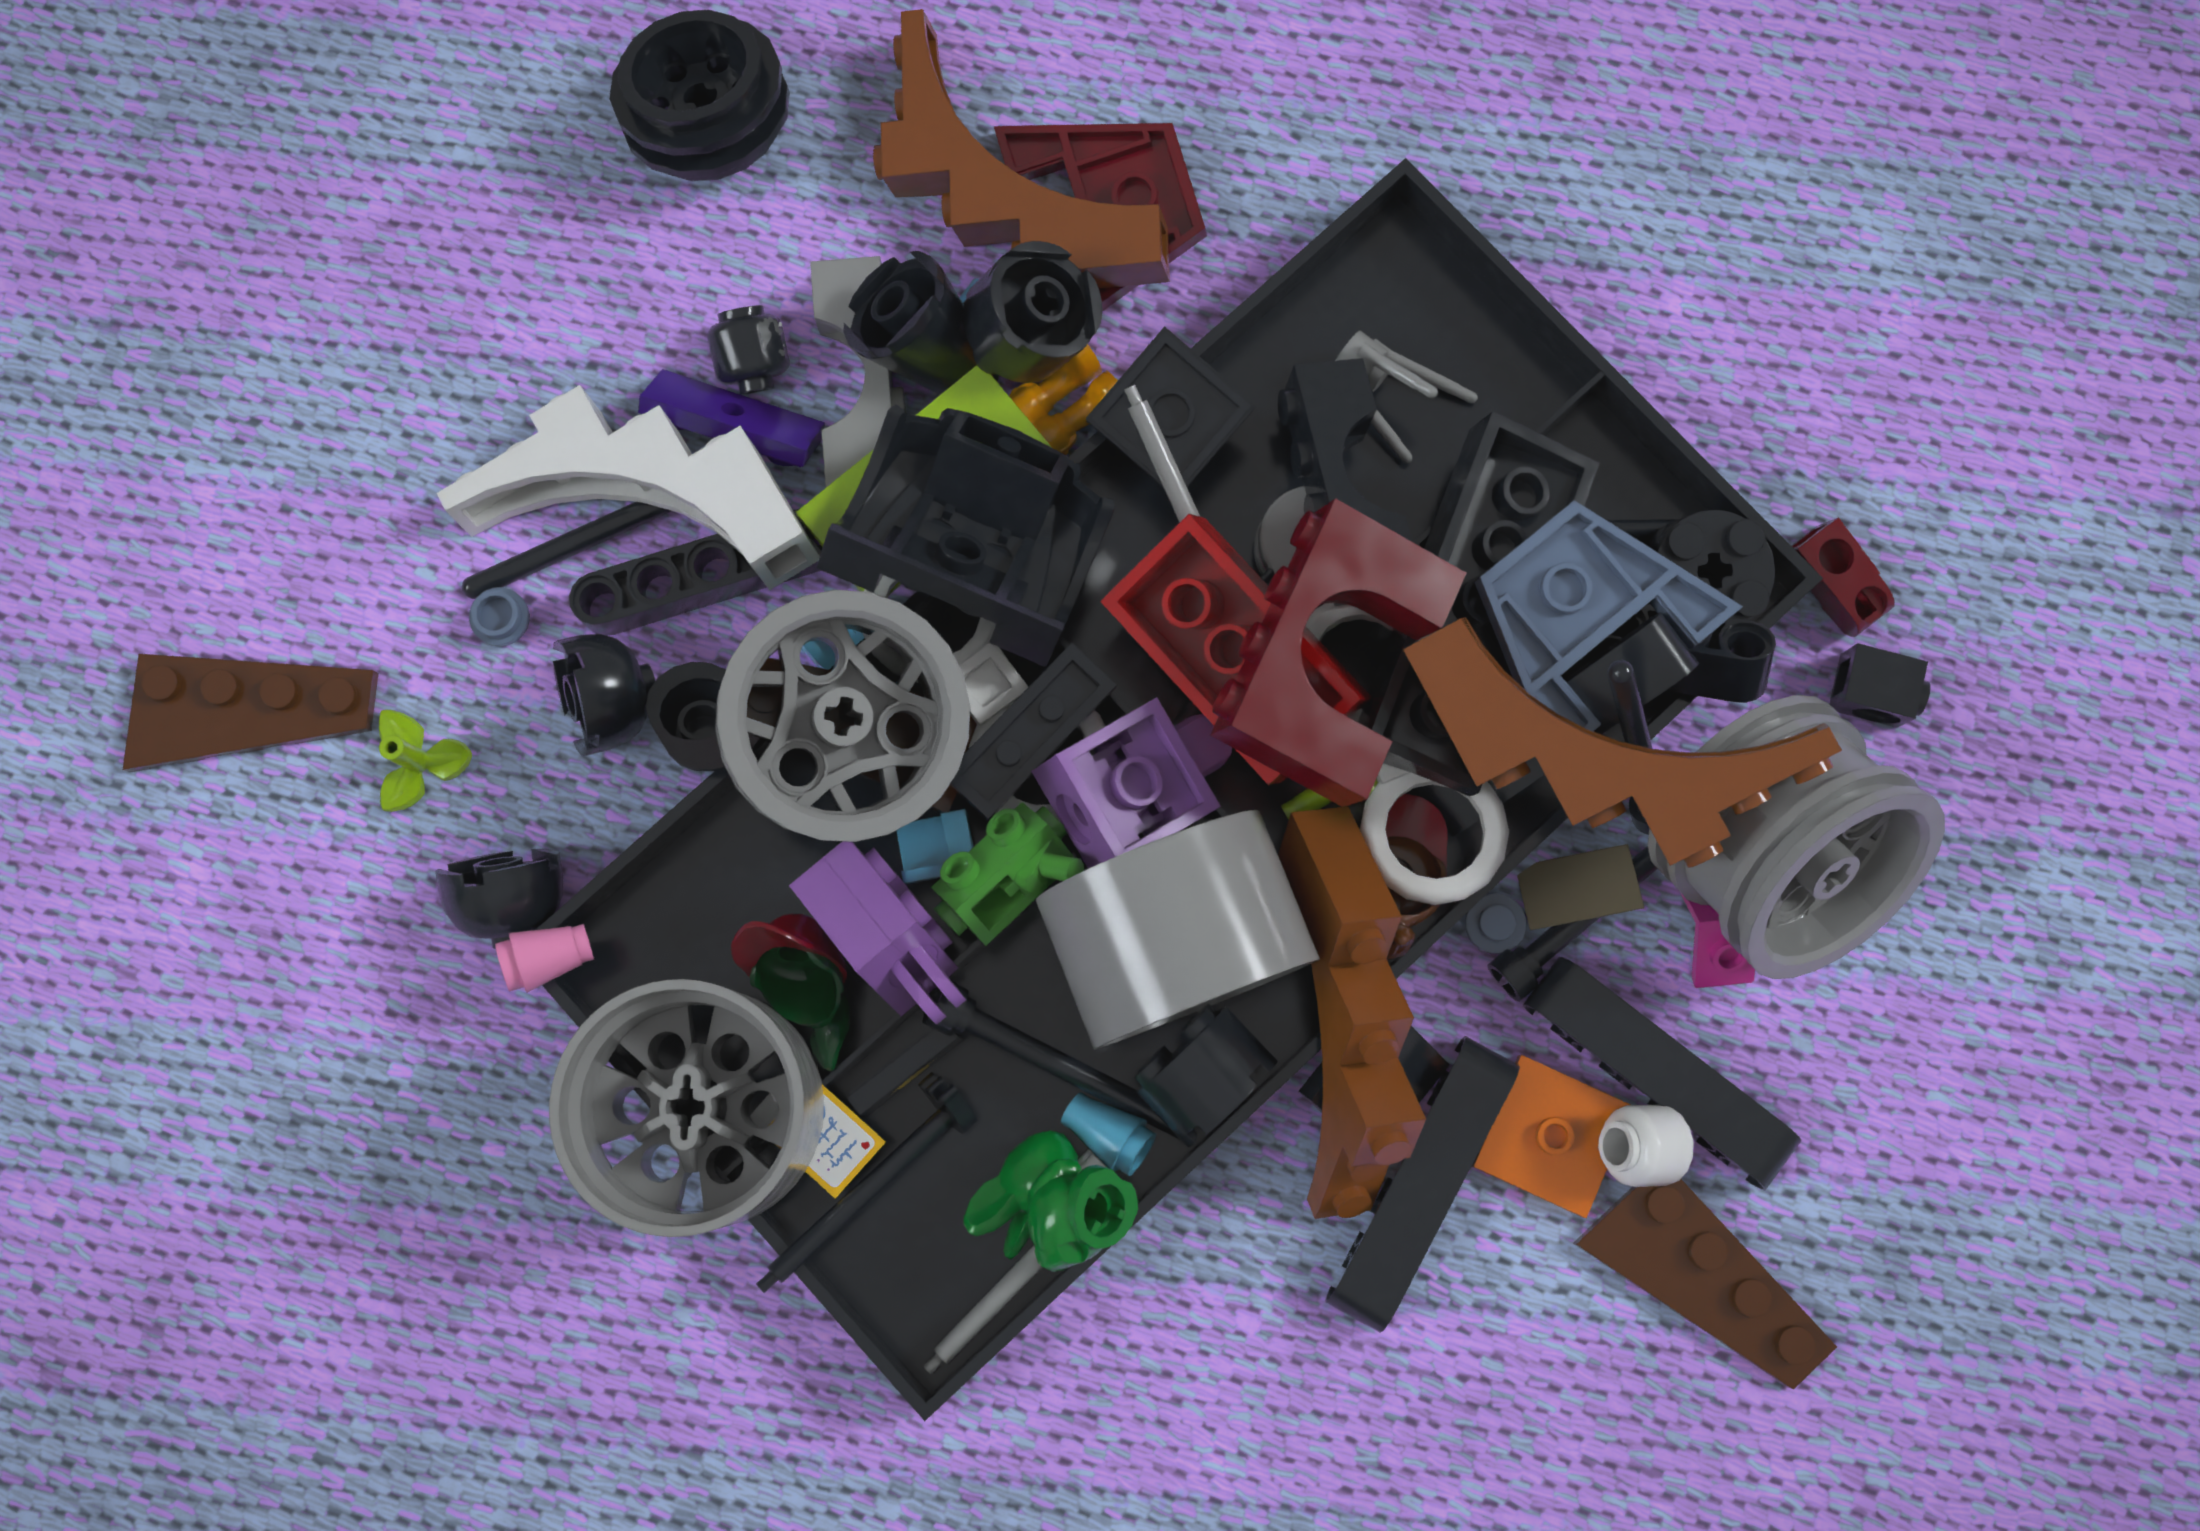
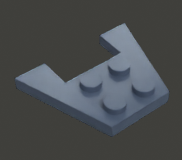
[1474,500,1743,731]

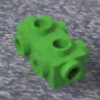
[931,802,1084,946]

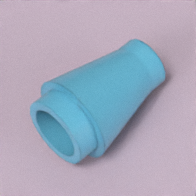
[1061,1092,1156,1176]

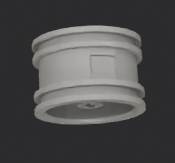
[715,590,970,842]
[1647,695,1945,979]

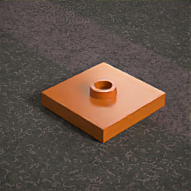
[1471,1055,1631,1219]

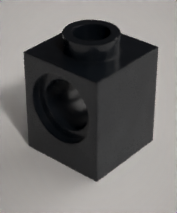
[1829,643,1930,728]

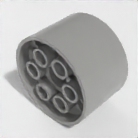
[1036,810,1320,1049]
[549,979,824,1237]

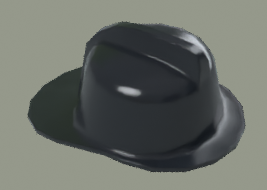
[645,662,760,771]

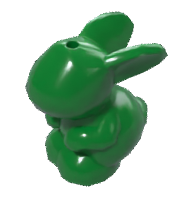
[963,1131,1138,1272]

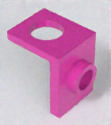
[1680,893,1755,988]

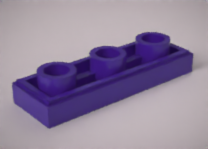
[638,369,825,468]

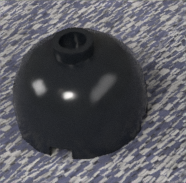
[553,634,655,757]
[435,849,563,949]

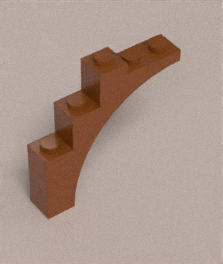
[873,9,1170,289]
[1403,617,1842,868]
[1278,807,1426,1219]

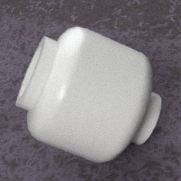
[1598,1105,1694,1187]

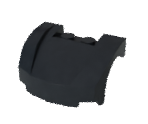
[816,405,1115,667]

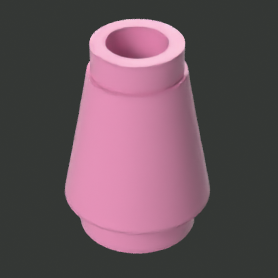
[495,924,594,993]

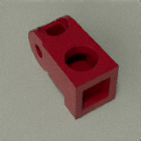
[1791,517,1895,637]

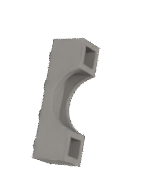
[810,256,906,487]

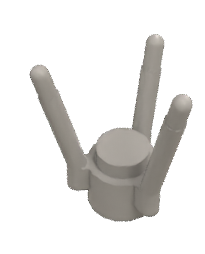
[1335,330,1478,463]

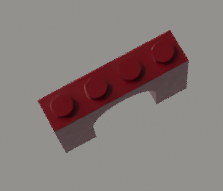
[1210,498,1466,807]

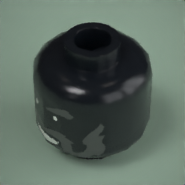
[707,305,790,395]

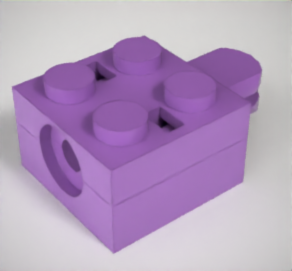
[1031,697,1232,869]
[789,841,966,1025]

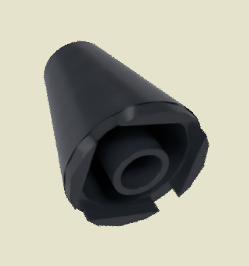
[843,251,999,395]

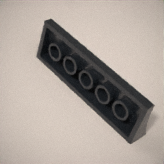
[1358,411,1600,797]

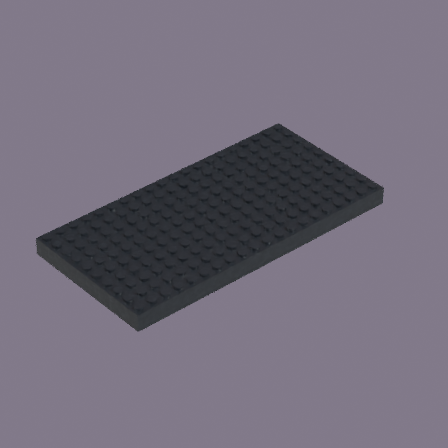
[536,158,1823,1421]

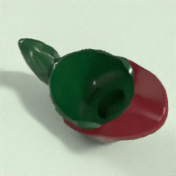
[731,914,850,1071]

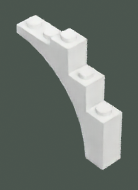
[437,385,820,590]

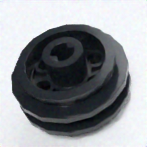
[609,10,790,181]

